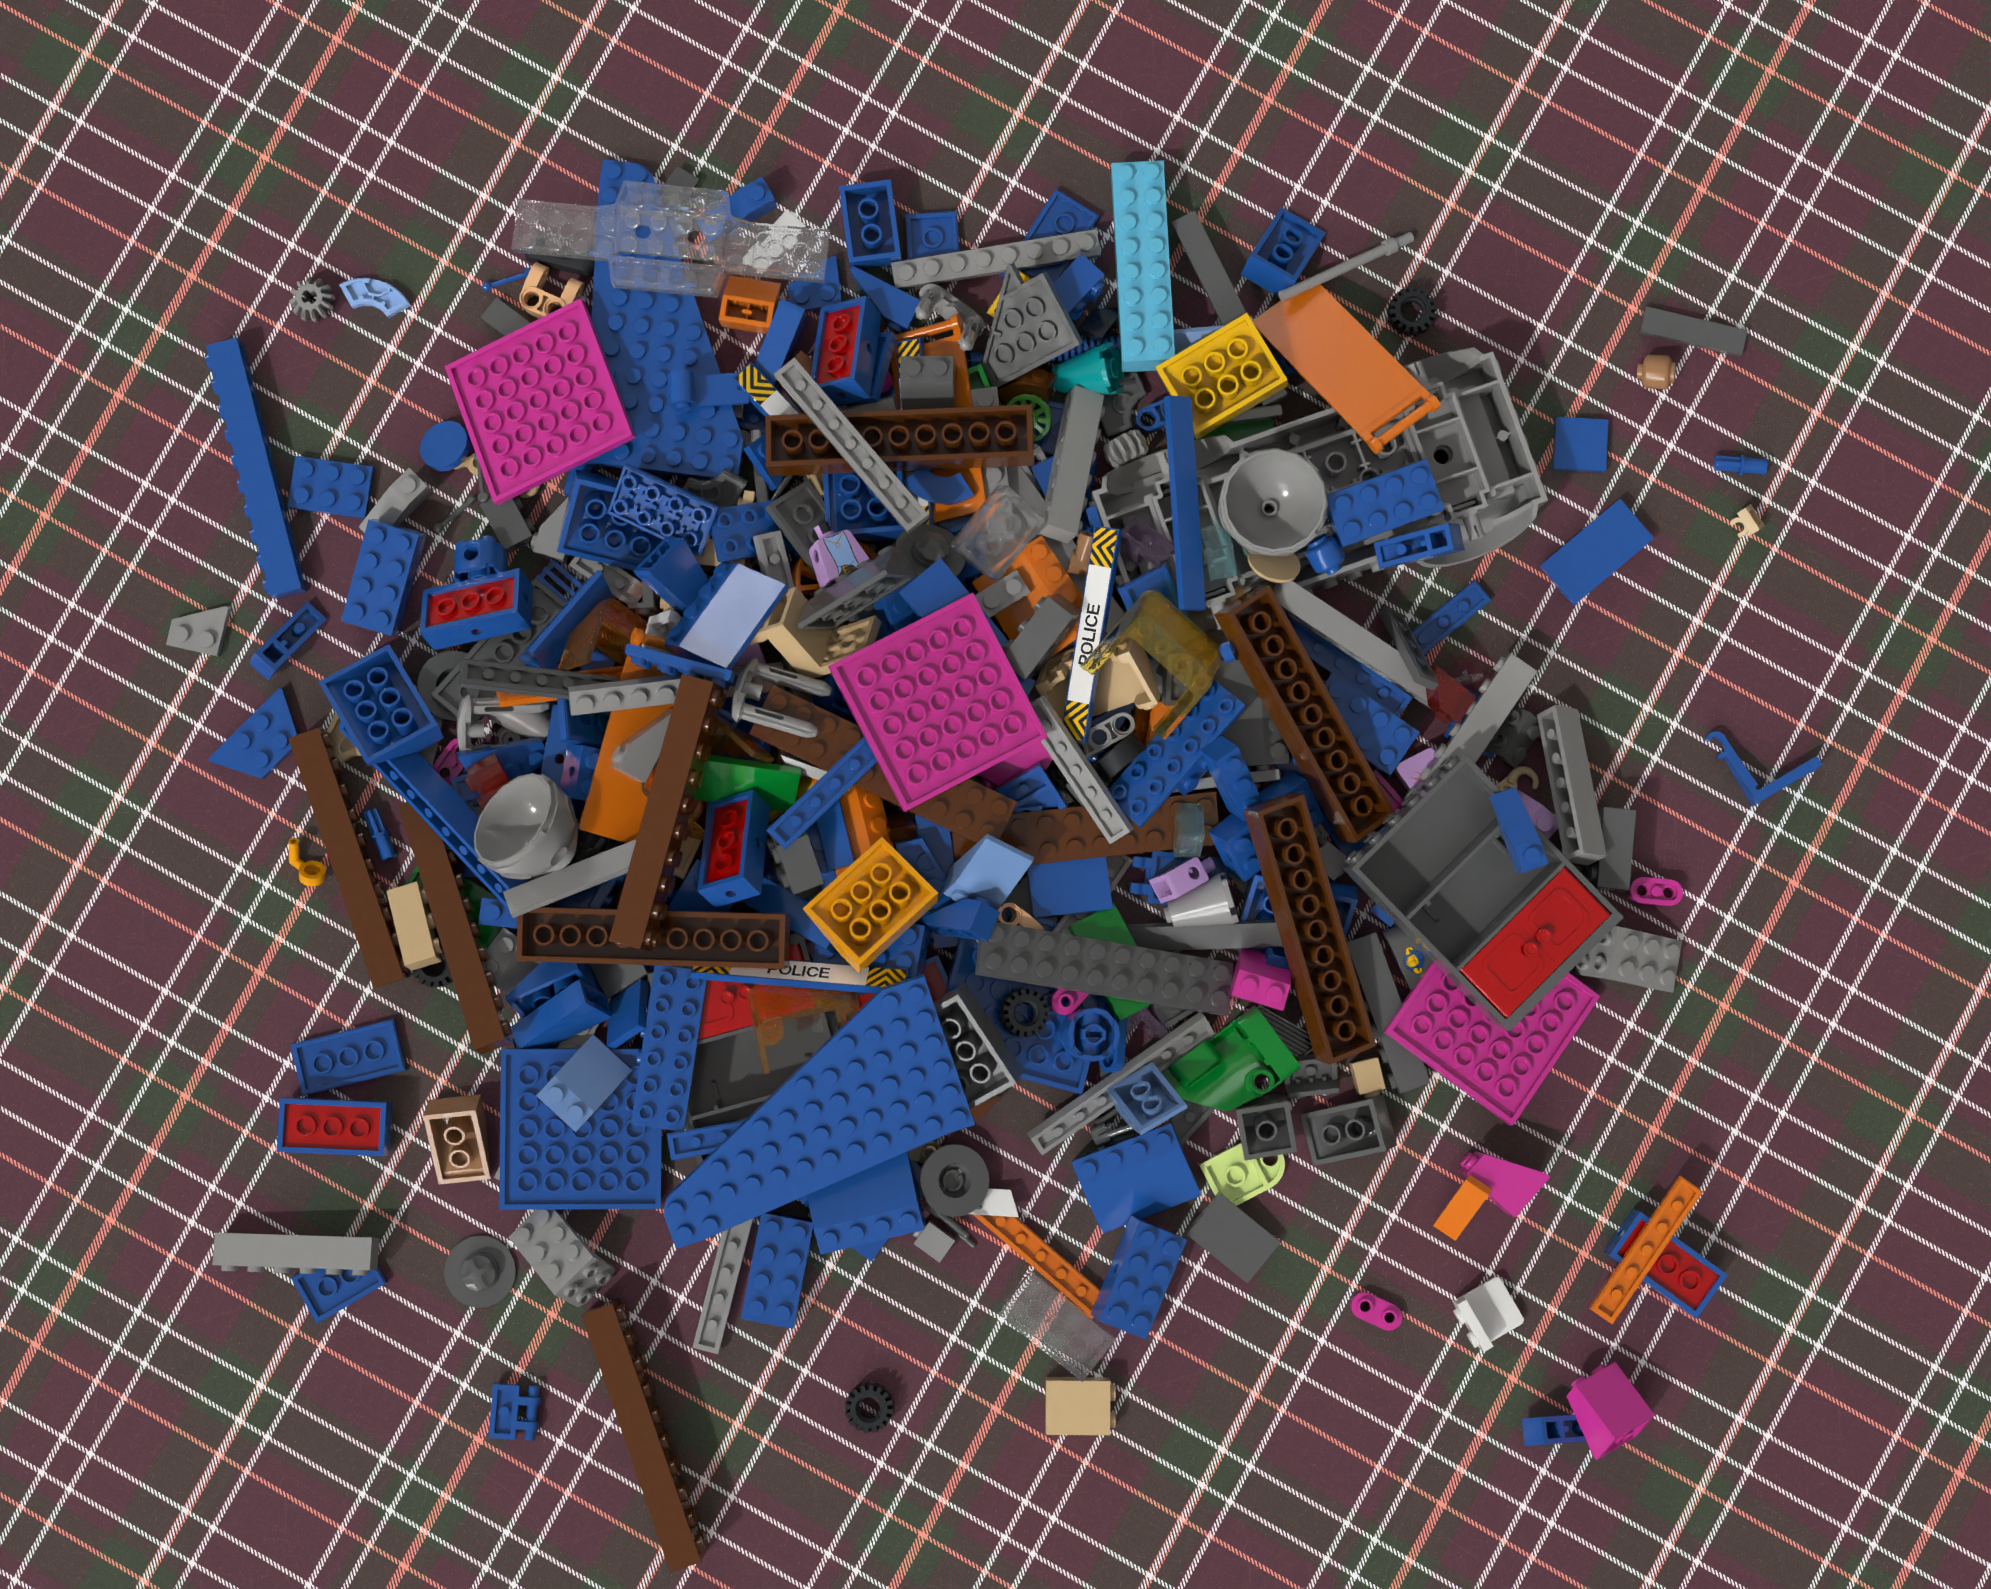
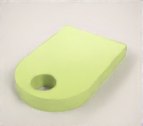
[1199,1142,1285,1206]

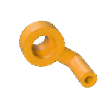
[288,838,326,887]

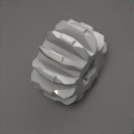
[289,277,335,323]
[1103,430,1149,469]

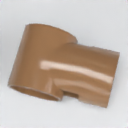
[1067,531,1093,577]

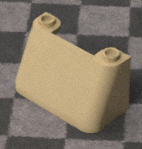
[1035,628,1160,722]

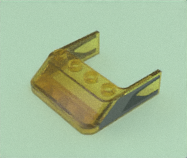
[1080,590,1223,740]

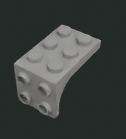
[1575,926,1682,993]
[509,1209,615,1307]

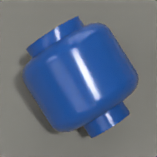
[1305,533,1345,575]

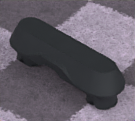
[524,236,595,276]

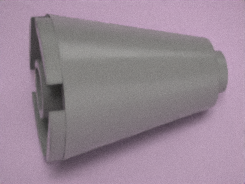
[485,694,551,744]
[1163,872,1239,927]

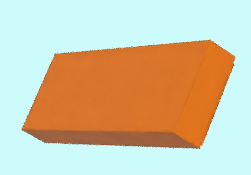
[1433,1174,1492,1241]

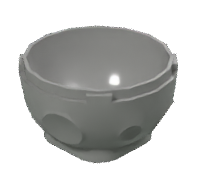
[1218,448,1328,556]
[474,773,579,879]

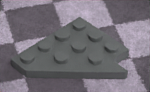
[982,263,1083,388]

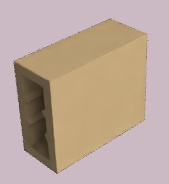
[1045,1377,1116,1435]

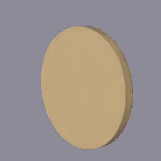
[1248,552,1301,583]

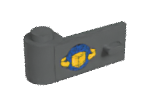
[1382,925,1432,991]

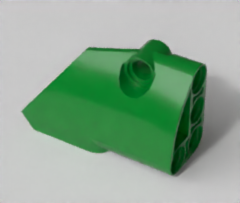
[1162,1005,1301,1112]

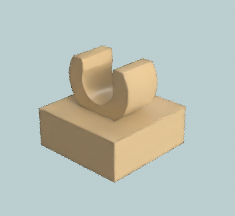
[1730,504,1765,537]

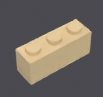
[387,882,443,971]

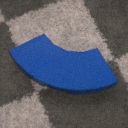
[903,470,975,505]

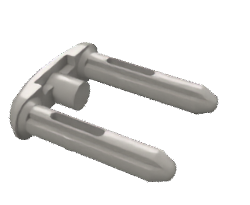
[915,284,985,351]
[731,657,832,738]
[457,694,550,752]

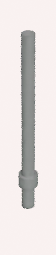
[1278,232,1414,301]

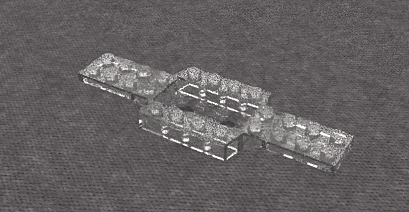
[511,181,830,298]

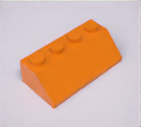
[812,778,894,877]

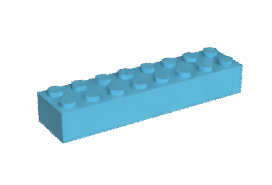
[1111,160,1175,372]

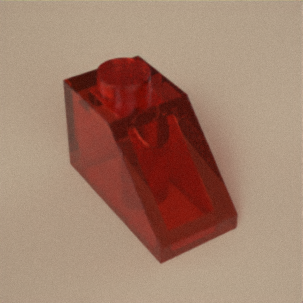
[1426,665,1476,723]

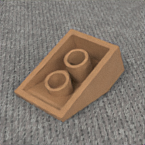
[423,1094,492,1185]

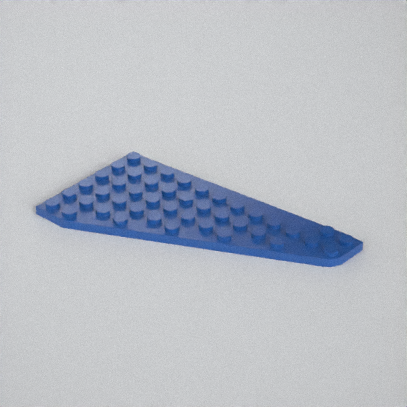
[584,159,744,480]
[664,974,975,1249]

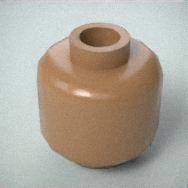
[1637,355,1676,389]

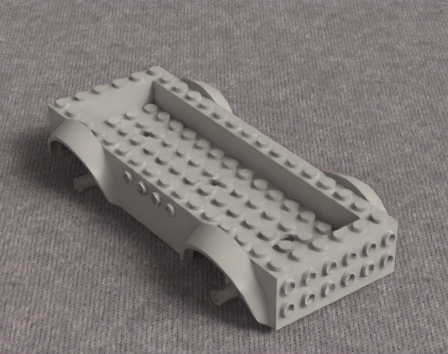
[1088,347,1548,654]

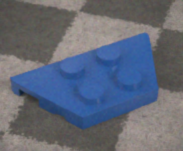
[208,688,299,779]

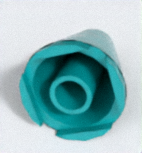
[1050,342,1124,395]

